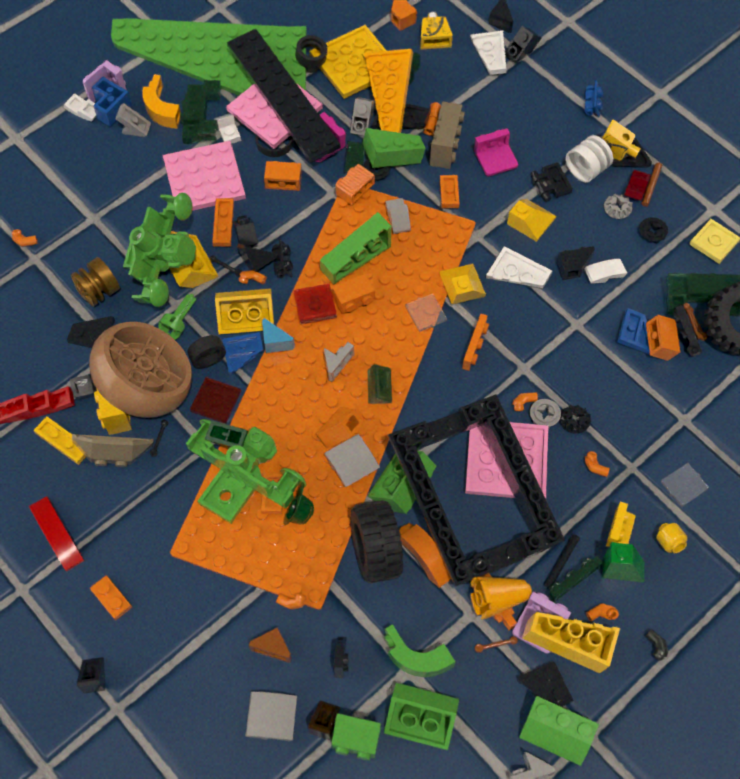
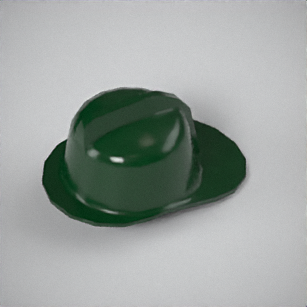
[283,482,314,525]

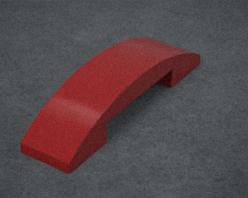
[29,496,84,572]

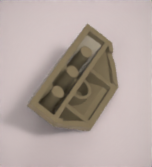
[72,434,153,467]

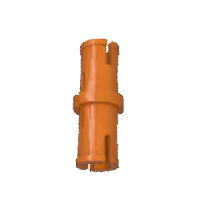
[424,102,441,136]

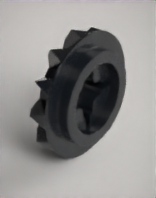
[363,159,391,181]
[639,217,668,243]
[560,404,591,434]

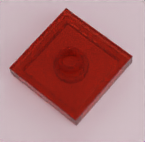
[293,283,337,324]
[190,377,241,424]

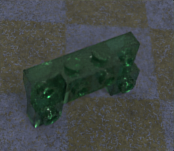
[180,80,222,144]
[666,273,740,316]

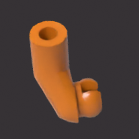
[11,229,38,247]
[238,270,267,284]
[513,392,538,411]
[585,451,610,477]
[276,593,306,610]
[586,603,619,622]

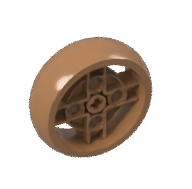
[89,322,192,418]

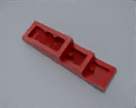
[0,386,75,424]

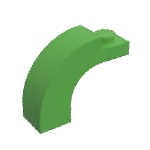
[384,624,455,677]

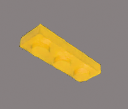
[33,416,86,465]

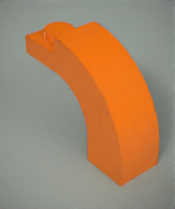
[399,523,451,588]

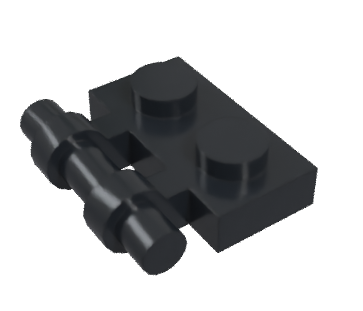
[530,162,573,202]

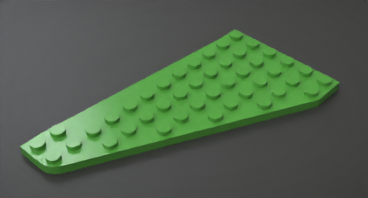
[111,18,307,96]

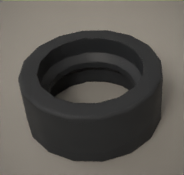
[295,35,328,69]
[187,335,226,368]

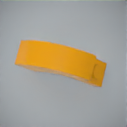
[142,74,181,129]

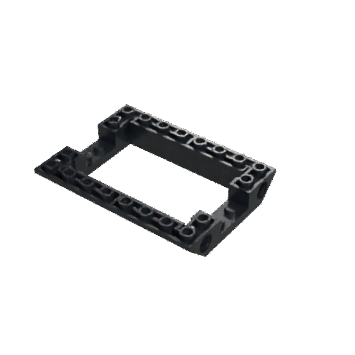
[388,394,565,587]

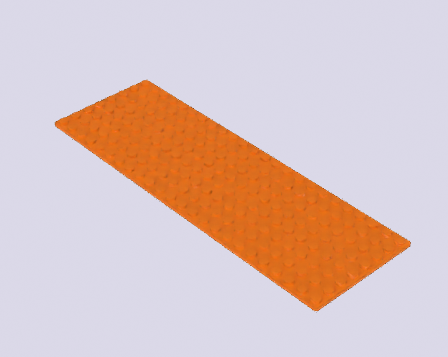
[170,189,475,610]

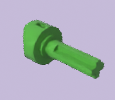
[159,294,197,340]

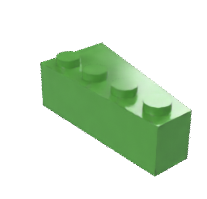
[320,212,392,284]

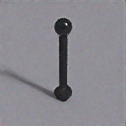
[210,255,242,277]
[149,419,168,457]

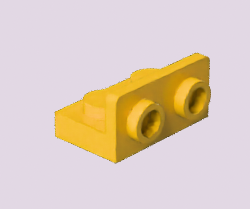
[606,501,636,547]

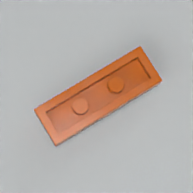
[212,198,234,247]
[462,314,489,371]

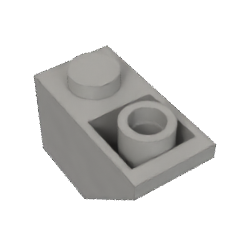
[350,97,375,136]

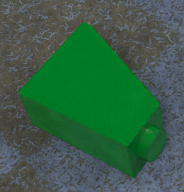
[602,542,645,583]

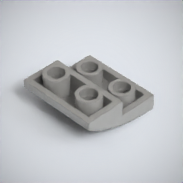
[324,434,380,487]
[245,692,297,741]

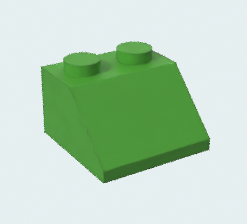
[332,714,381,760]

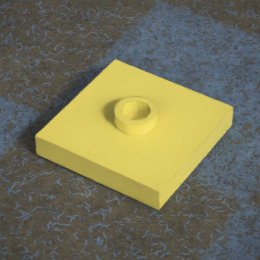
[690,219,740,264]

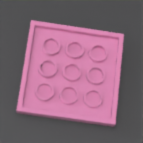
[226,84,323,149]
[163,141,246,211]
[465,422,548,498]

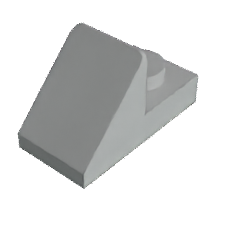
[115,103,151,137]
[385,198,411,234]
[324,342,354,382]
[509,752,556,779]

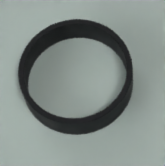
[255,134,294,157]

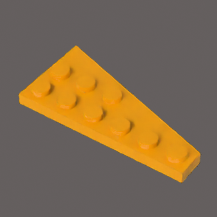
[364,49,413,133]

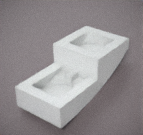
[64,93,96,121]
[584,259,627,283]

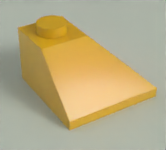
[507,199,556,242]
[440,264,486,304]

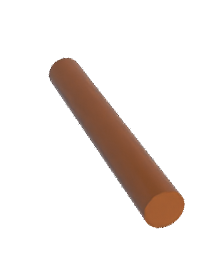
[642,162,662,207]

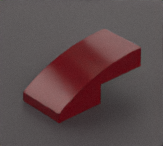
[625,169,651,200]

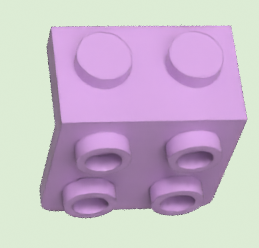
[83,60,126,102]
[512,592,571,654]

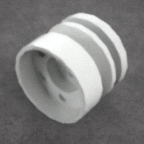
[566,135,613,182]

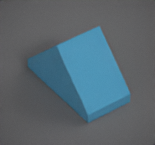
[262,318,295,353]

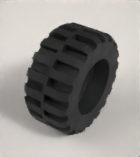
[704,282,740,356]
[350,500,404,584]

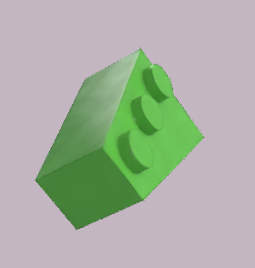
[362,128,425,168]

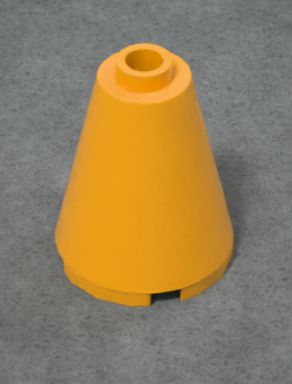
[470,576,532,620]

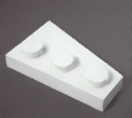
[470,31,507,75]
[486,246,552,288]

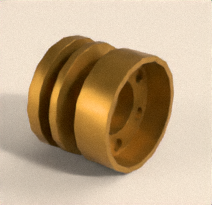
[71,257,120,307]

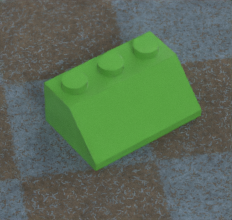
[368,451,437,514]
[384,683,459,750]
[519,696,599,766]

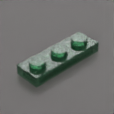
[548,556,602,603]

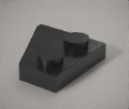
[612,138,652,167]
[67,316,115,348]
[334,637,349,678]
[517,661,574,707]

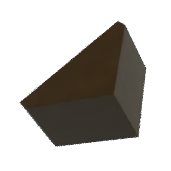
[308,701,341,740]

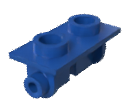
[585,80,603,118]

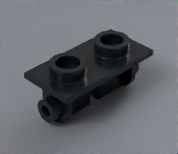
[272,239,293,278]

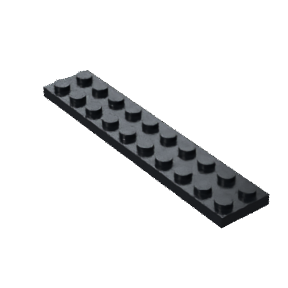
[227,28,341,163]

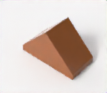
[249,628,292,663]

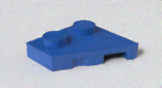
[617,308,650,355]
[223,332,263,375]

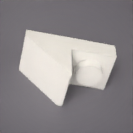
[214,114,241,144]

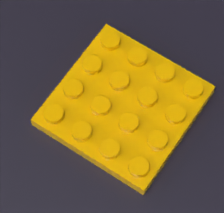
[309,25,387,99]

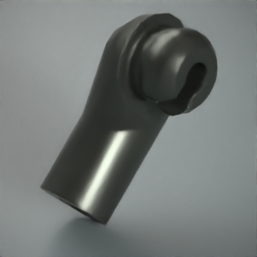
[645,629,669,661]

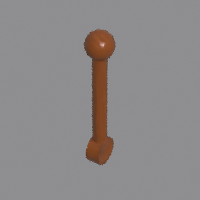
[683,303,701,340]
[690,307,708,341]
[475,636,518,653]

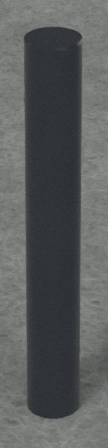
[544,534,580,589]

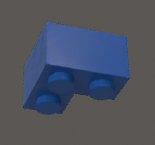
[92,76,132,127]

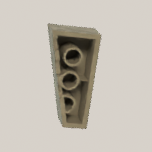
[430,102,465,169]

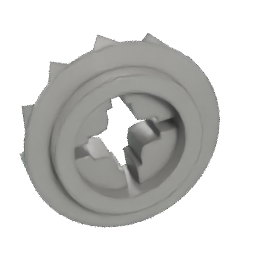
[604,194,632,219]
[530,399,561,428]

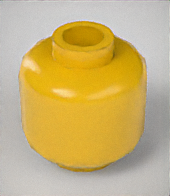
[656,523,688,554]

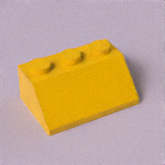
[169,231,218,288]
[215,289,274,334]

